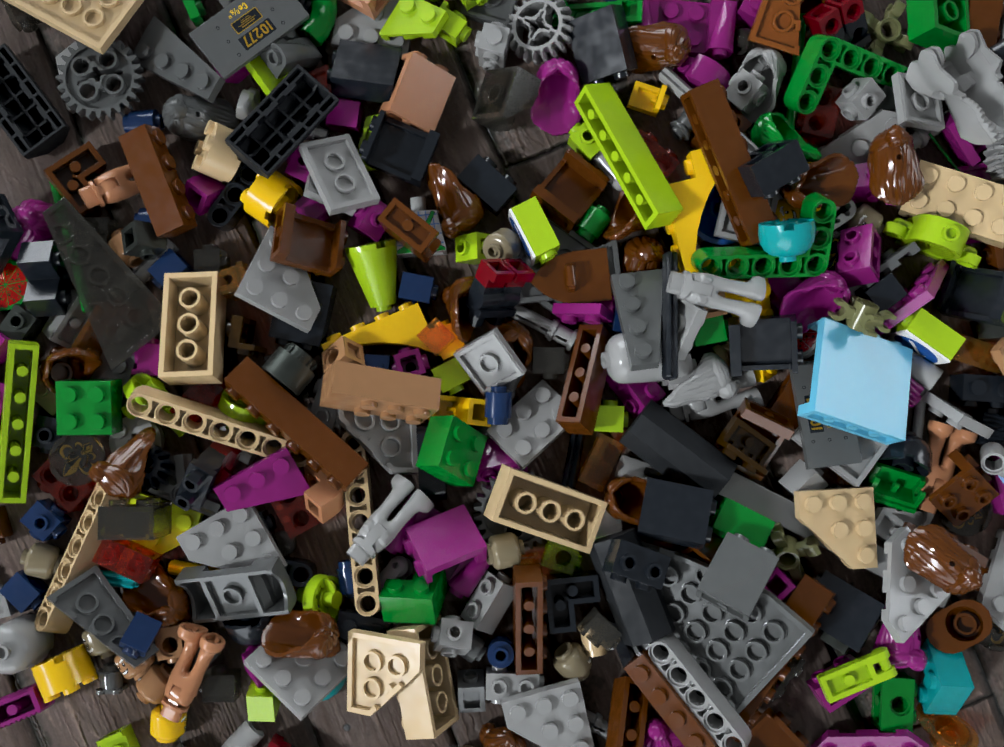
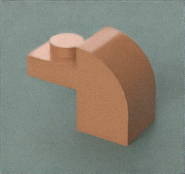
[304,464,345,524]

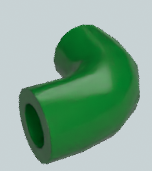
[300,0,338,47]

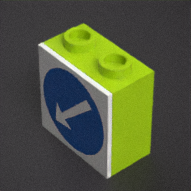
[508,196,560,266]
[884,308,966,365]

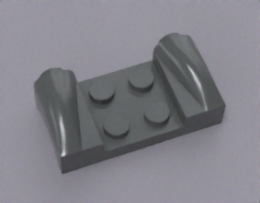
[218,0,323,79]
[174,556,298,623]

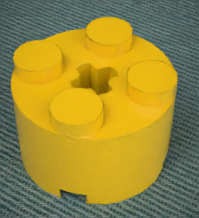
[240,170,303,228]
[31,643,99,703]

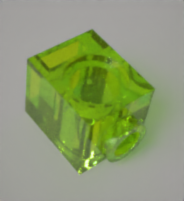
[541,540,582,575]

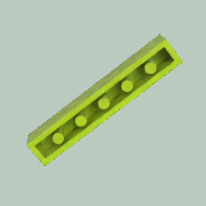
[574,82,683,230]
[0,339,40,503]

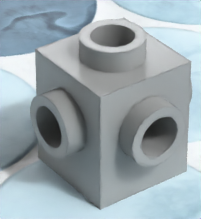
[726,68,769,114]
[835,77,886,121]
[430,615,474,657]

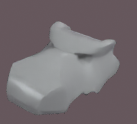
[905,29,1004,145]

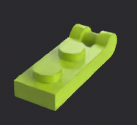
[816,647,898,704]

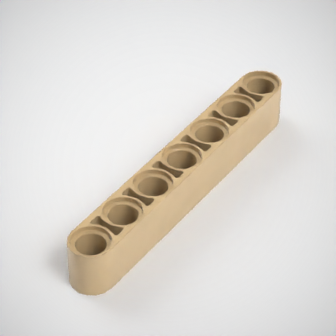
[126,385,308,467]
[341,432,381,616]
[35,483,129,634]

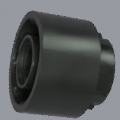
[261,343,317,397]

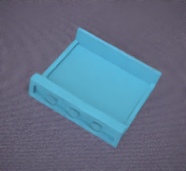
[797,317,913,445]

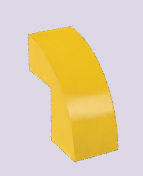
[427,395,491,427]

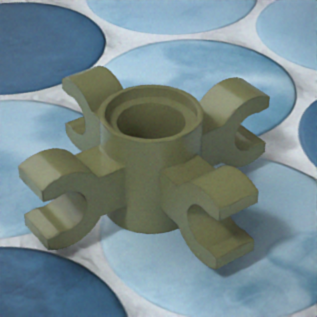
[864,0,914,56]
[827,295,897,337]
[770,522,821,583]

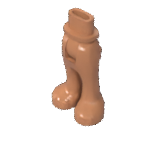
[78,164,140,209]
[917,420,978,514]
[160,622,226,723]

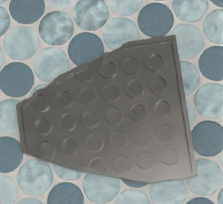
[598,541,815,720]

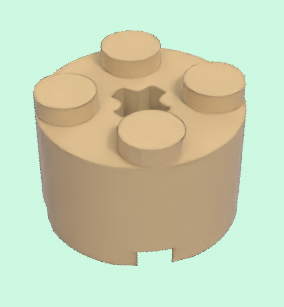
[191,120,241,183]

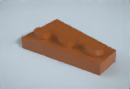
[747,0,802,56]

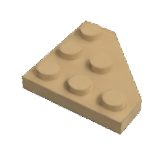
[794,486,878,569]
[347,628,425,716]

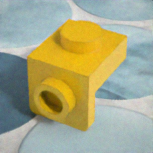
[627,80,669,117]

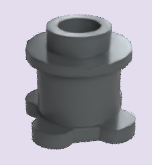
[670,109,694,141]
[96,662,128,695]

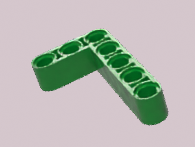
[784,34,908,114]
[691,192,837,279]

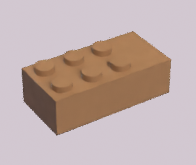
[320,360,442,425]

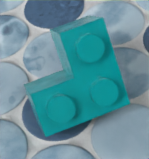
[917,638,975,715]

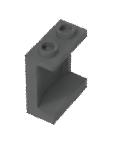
[696,532,779,624]

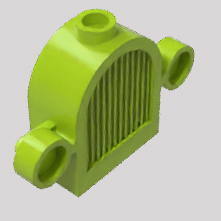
[883,214,981,269]

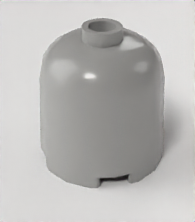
[601,333,664,384]
[0,614,54,675]

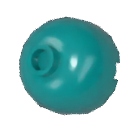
[758,218,816,262]

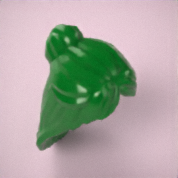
[751,112,822,162]

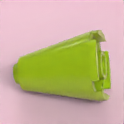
[345,239,397,312]

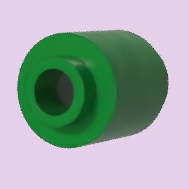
[575,204,611,244]

